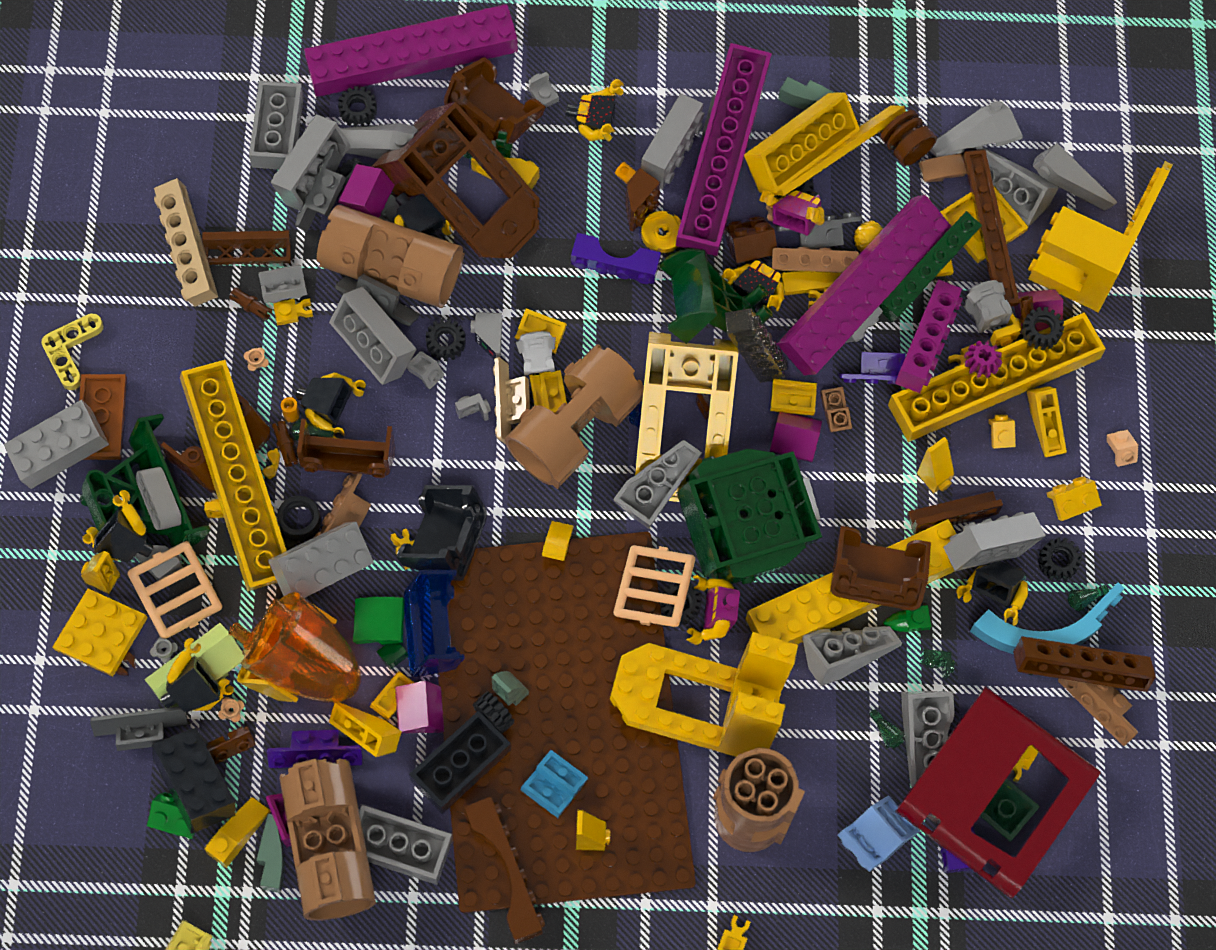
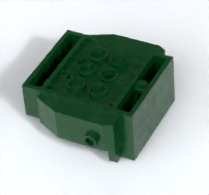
[676,449,822,585]

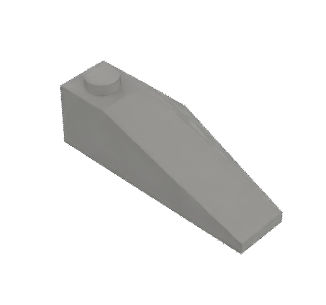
[930,101,1023,157]

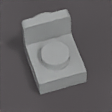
[529,72,559,107]
[407,351,444,389]

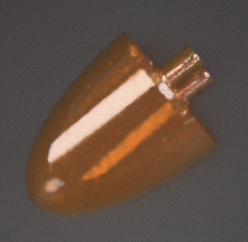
[228,592,361,703]

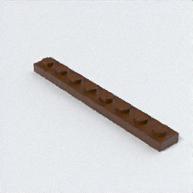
[963,150,1019,307]

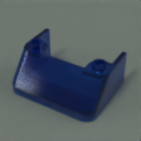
[404,570,465,677]

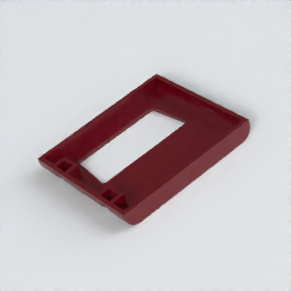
[895,686,1101,899]

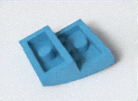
[521,750,588,818]

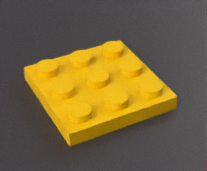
[940,187,1029,264]
[52,589,148,677]

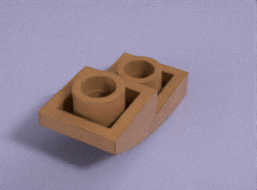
[919,154,967,182]
[820,387,852,432]

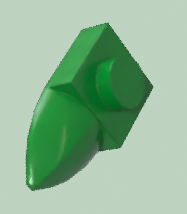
[884,605,931,632]

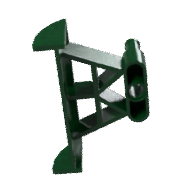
[659,249,773,347]
[80,414,210,548]

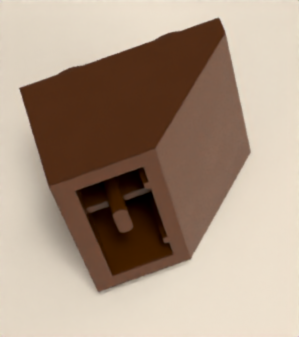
[625,168,661,232]
[724,216,777,263]

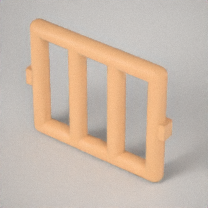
[128,541,222,639]
[613,545,695,627]

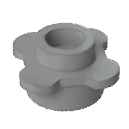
[150,637,178,663]

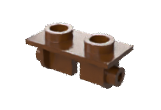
[206,726,256,764]

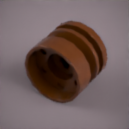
[880,110,937,166]

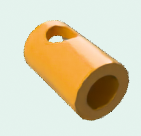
[615,162,636,184]
[281,397,300,423]

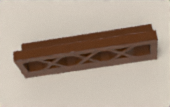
[202,230,291,265]
[907,491,1003,535]

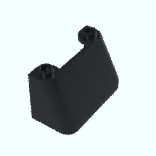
[397,485,487,581]

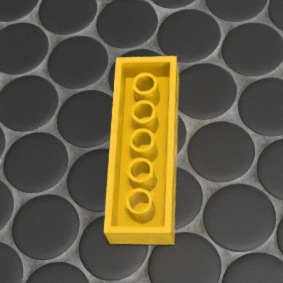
[744,92,860,193]

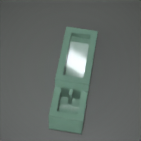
[778,77,835,110]
[492,671,529,706]
[257,814,285,893]

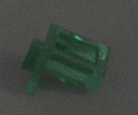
[920,649,955,680]

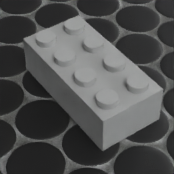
[249,81,304,169]
[641,93,705,190]
[270,114,351,211]
[329,287,416,385]
[3,400,109,489]
[943,512,1046,571]
[268,521,374,602]
[359,805,453,885]

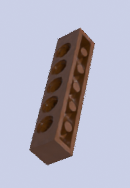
[1013,636,1156,692]

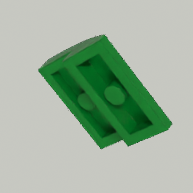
[353,597,405,645]

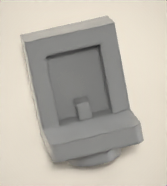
[455,393,491,421]

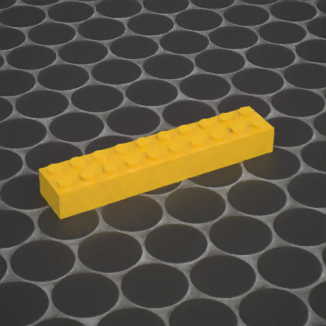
[888,312,1106,442]
[180,360,286,592]
[746,519,957,645]

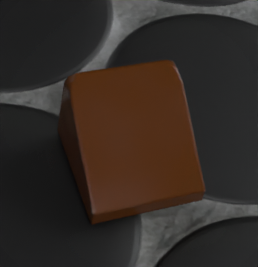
[696,393,711,420]

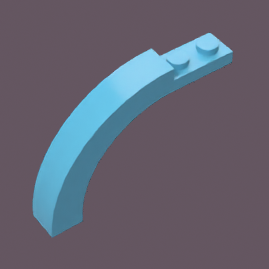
[970,582,1125,654]

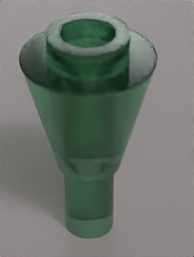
[292,419,334,441]
[1068,585,1109,612]
[869,709,905,749]

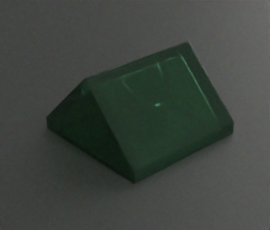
[980,778,1040,842]

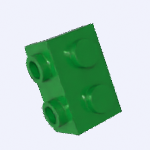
[147,792,195,839]

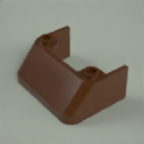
[161,392,271,493]
[297,419,395,478]

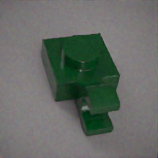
[491,131,513,158]

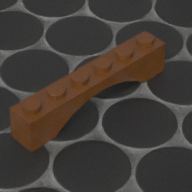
[464,797,545,945]

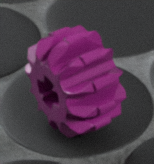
[964,340,1002,378]

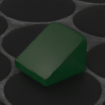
[376,643,408,670]

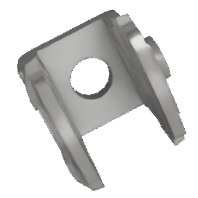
[964,280,1012,333]
[516,331,556,375]

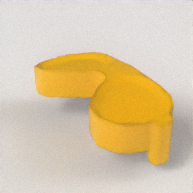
[262,448,281,479]

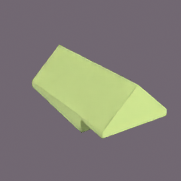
[145,623,247,708]

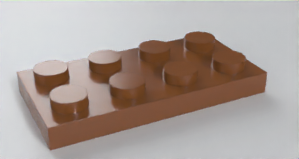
[79,374,127,460]

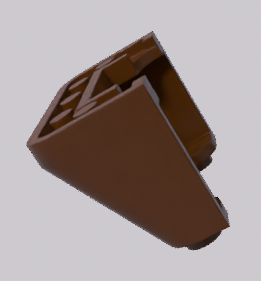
[444,57,546,144]
[830,526,931,610]

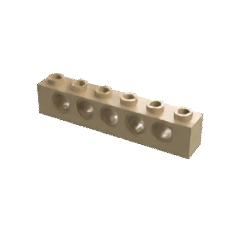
[154,178,218,307]

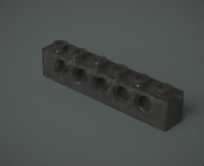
[725,308,788,383]

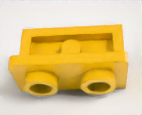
[1047,477,1102,521]

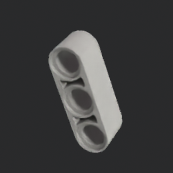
[136,467,181,530]

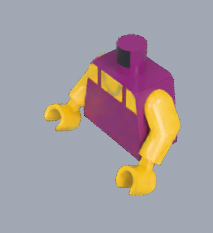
[759,190,824,236]
[686,575,740,645]

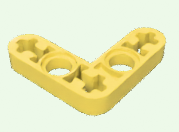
[42,314,103,390]

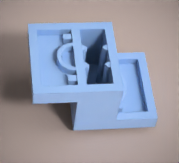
[838,795,920,872]

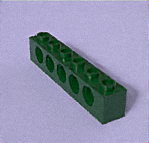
[879,211,982,323]

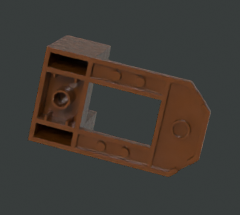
[371,102,540,259]

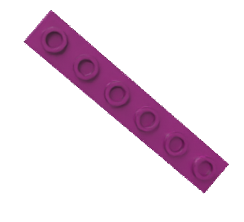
[895,279,963,393]

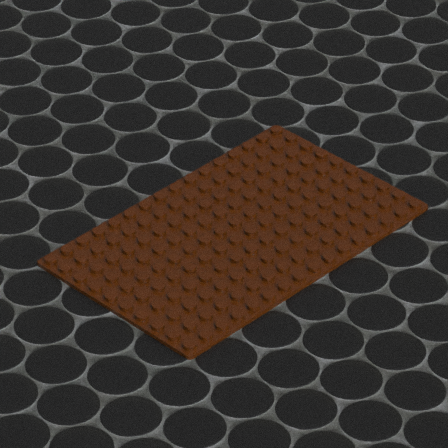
[429,532,696,913]

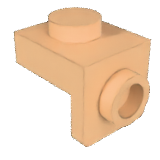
[1107,430,1138,467]

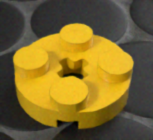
[641,211,681,253]

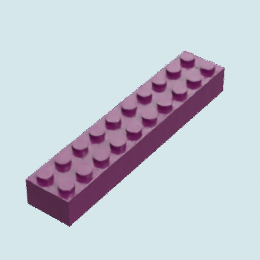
[304,4,518,97]
[676,43,772,256]
[777,195,952,376]

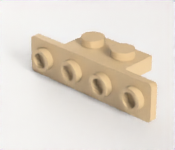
[493,357,530,444]

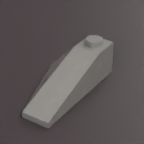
[340,123,419,159]
[1033,143,1117,211]
[981,147,1059,225]
[613,440,702,529]
[802,626,902,686]
[901,691,954,787]

